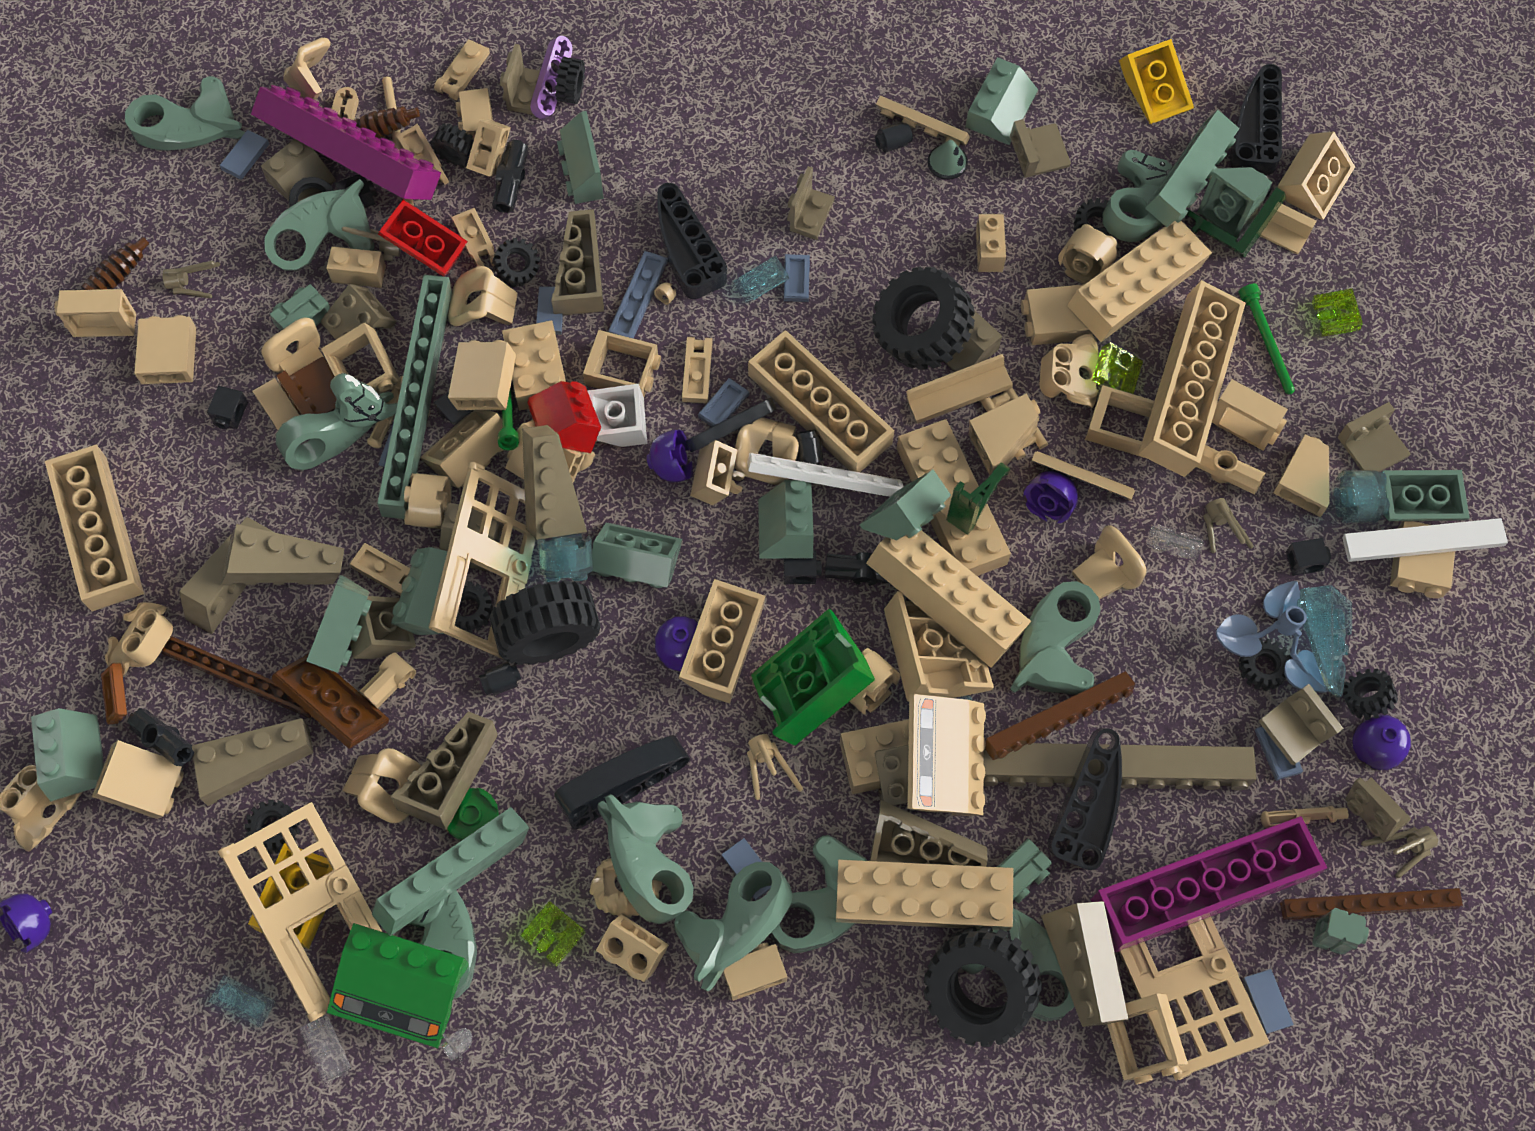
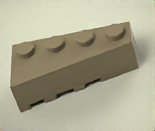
[551,209,604,315]
[522,425,587,540]
[179,517,273,634]
[221,524,345,585]
[390,711,498,830]
[192,718,314,806]
[870,800,988,867]
[1041,901,1128,1027]

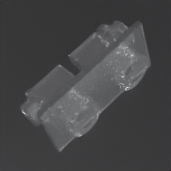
[1145,524,1204,562]
[441,1028,472,1064]

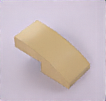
[252,378,299,430]

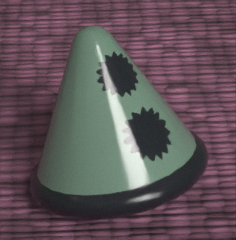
[927,140,968,180]

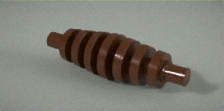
[353,106,420,138]
[81,237,149,290]

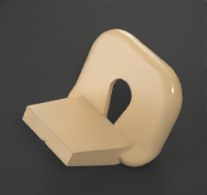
[283,38,330,100]
[448,266,518,327]
[261,318,324,376]
[734,417,799,485]
[1072,525,1146,600]
[343,748,421,823]

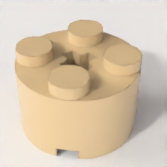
[1058,224,1117,284]
[404,473,452,529]
[849,648,900,714]

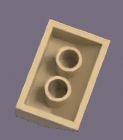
[1277,131,1355,220]
[420,410,503,488]

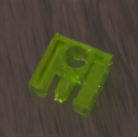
[1312,288,1363,337]
[1092,342,1143,394]
[520,901,586,967]

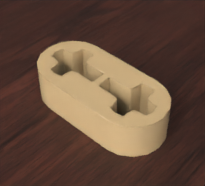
[332,87,359,120]

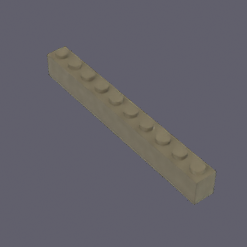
[983,743,1257,790]

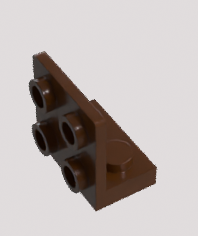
[276,357,336,415]

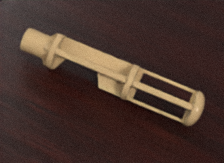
[367,376,403,448]
[1261,806,1349,828]

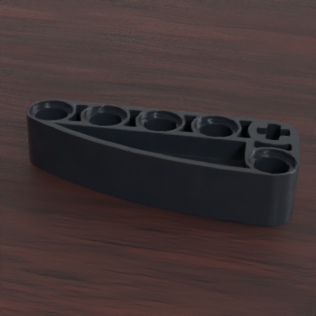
[1230,64,1282,175]
[657,182,727,299]
[1047,728,1122,870]
[554,735,690,830]

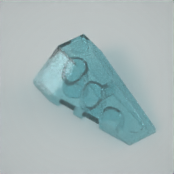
[1297,585,1352,697]

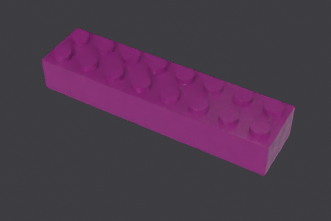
[251,85,441,200]
[1091,816,1327,953]

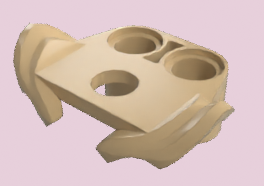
[1040,334,1100,408]
[105,602,173,676]
[0,765,82,852]

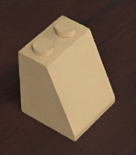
[969,393,1040,475]

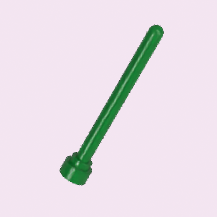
[1238,283,1295,395]
[497,386,519,451]

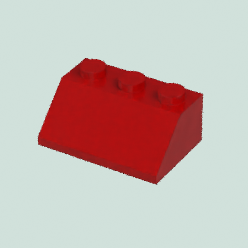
[378,200,468,277]
[527,381,601,453]

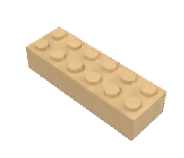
[1067,221,1212,342]
[748,330,895,472]
[897,419,1011,576]
[45,444,144,612]
[866,530,1031,668]
[836,860,1013,931]

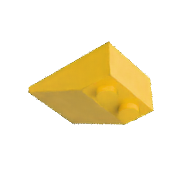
[1119,39,1194,124]

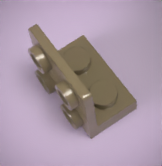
[500,44,546,115]
[1010,119,1071,178]
[787,166,835,240]
[321,284,397,355]
[1338,402,1410,478]
[1259,684,1344,765]
[875,744,909,805]
[1345,777,1411,842]

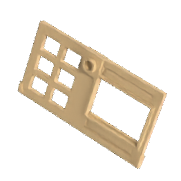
[429,462,536,659]
[217,802,382,1022]
[1119,917,1270,1081]

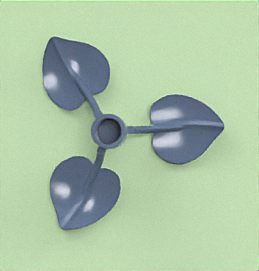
[1215,581,1330,693]

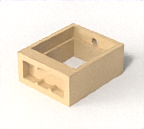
[54,289,136,337]
[321,323,400,394]
[583,330,661,397]
[1212,379,1288,451]
[1085,385,1154,458]
[1107,994,1188,1085]

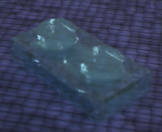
[733,255,789,304]
[209,975,276,1028]

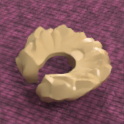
[589,858,662,918]

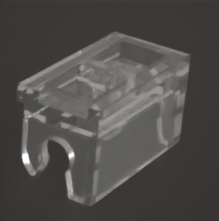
[299,1015,351,1088]

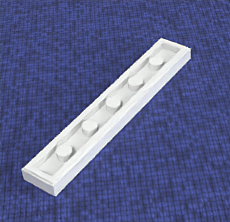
[747,453,904,497]
[1342,518,1508,562]

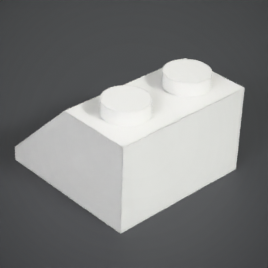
[588,384,647,447]

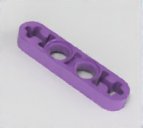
[530,36,572,119]

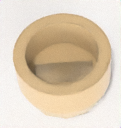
[654,282,676,305]

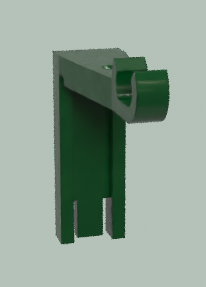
[1186,187,1286,258]
[946,462,1011,535]

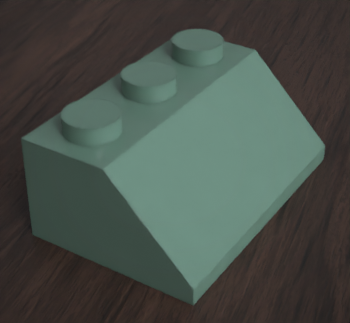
[966,57,1038,145]
[557,111,604,204]
[1197,167,1272,240]
[860,469,951,540]
[1373,470,1470,521]
[758,480,814,559]
[589,522,682,588]
[391,547,448,635]
[306,575,372,673]
[31,708,104,802]

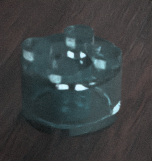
[1333,470,1390,523]
[538,533,594,582]

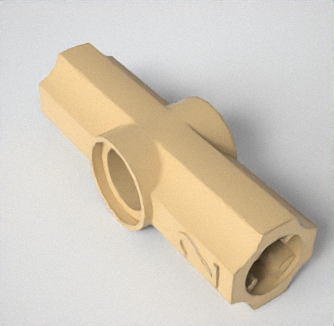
[1197,445,1266,494]

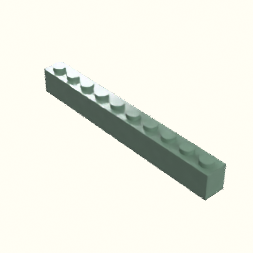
[377,275,452,519]

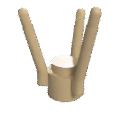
[747,734,803,800]

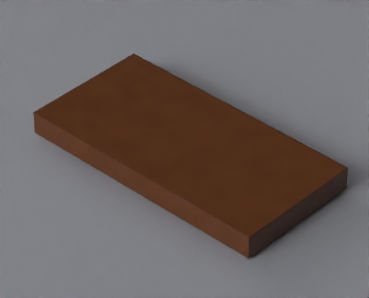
[271,654,389,749]

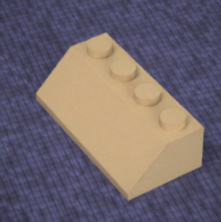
[679,579,766,704]

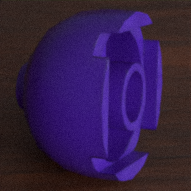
[647,430,693,482]
[1023,470,1078,523]
[655,616,698,671]
[1352,714,1411,770]
[0,893,52,953]

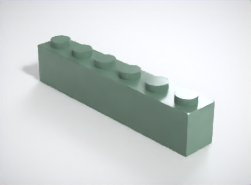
[1145,110,1239,227]
[372,807,529,936]

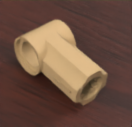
[359,653,416,708]

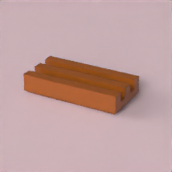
[101,663,127,725]

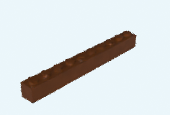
[160,636,311,719]
[985,671,1136,760]
[1280,888,1463,920]

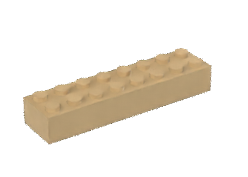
[1139,280,1246,477]

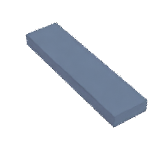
[608,251,668,339]

